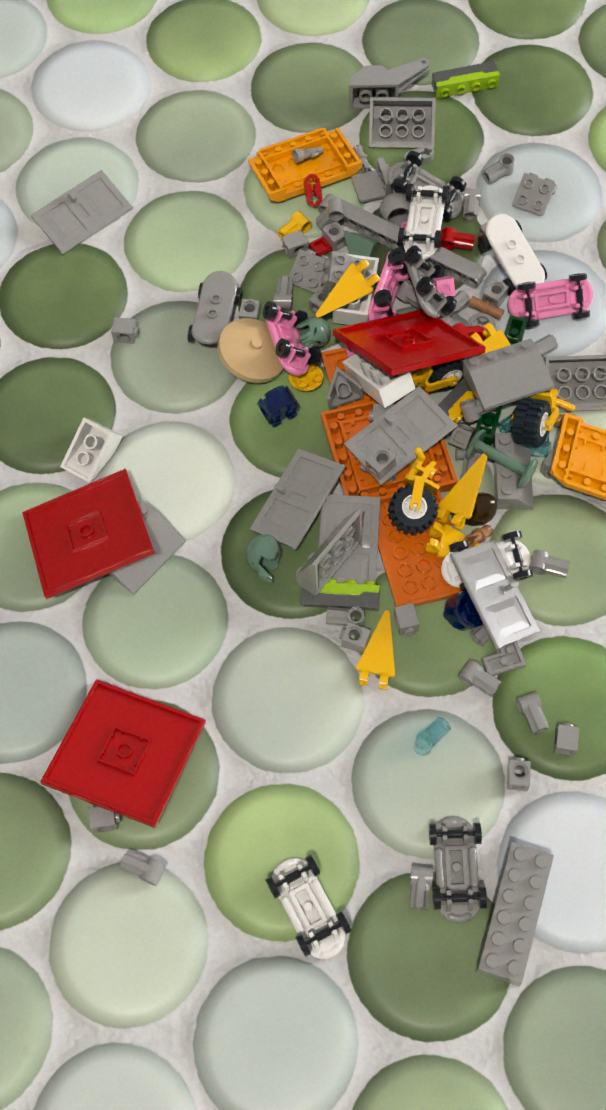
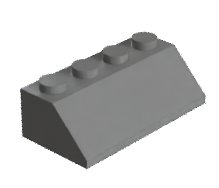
[492,433,534,510]

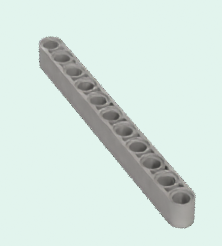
[318,194,487,288]

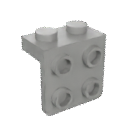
[352,157,392,203]
[513,173,557,216]
[289,249,328,293]
[321,251,365,293]

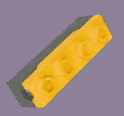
[438,379,477,424]

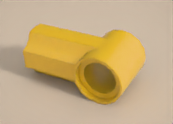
[277,211,312,241]

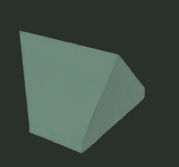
[343,230,380,257]

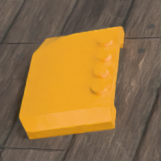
[248,128,362,202]
[549,413,606,500]

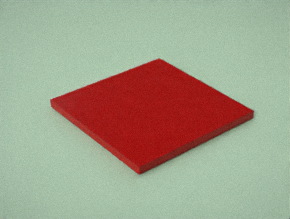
[333,309,486,376]
[22,468,155,599]
[40,679,206,828]

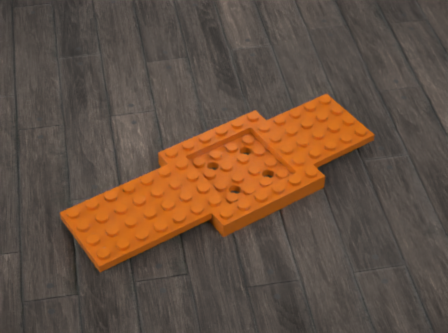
[321,347,468,607]

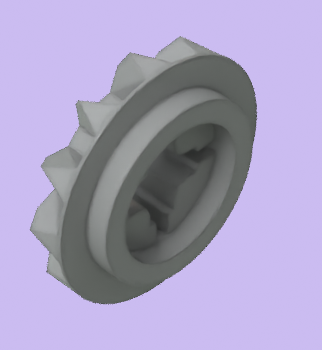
[467,313,496,328]

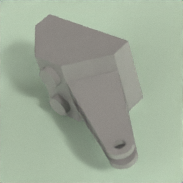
[349,58,429,109]

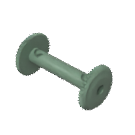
[466,429,538,488]

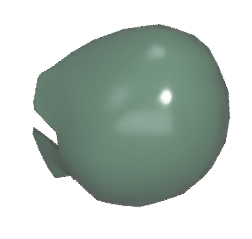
[296,316,330,350]
[246,534,281,583]

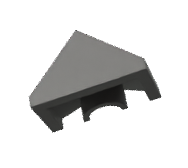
[327,366,364,409]

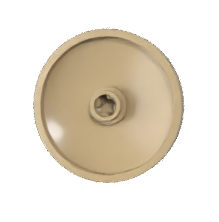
[217,318,284,383]

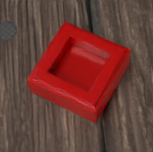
[309,236,332,257]

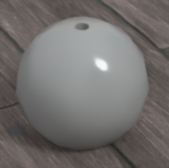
[380,192,411,226]

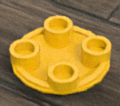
[288,365,324,391]

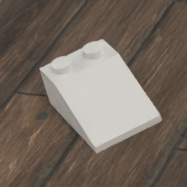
[60,418,123,483]

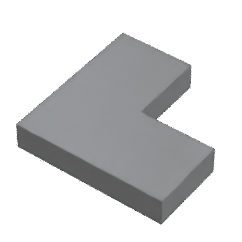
[481,641,526,677]

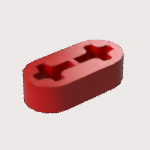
[303,174,322,207]

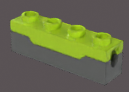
[432,61,500,99]
[300,579,380,611]

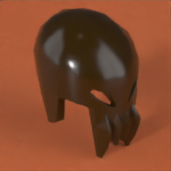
[450,492,497,526]

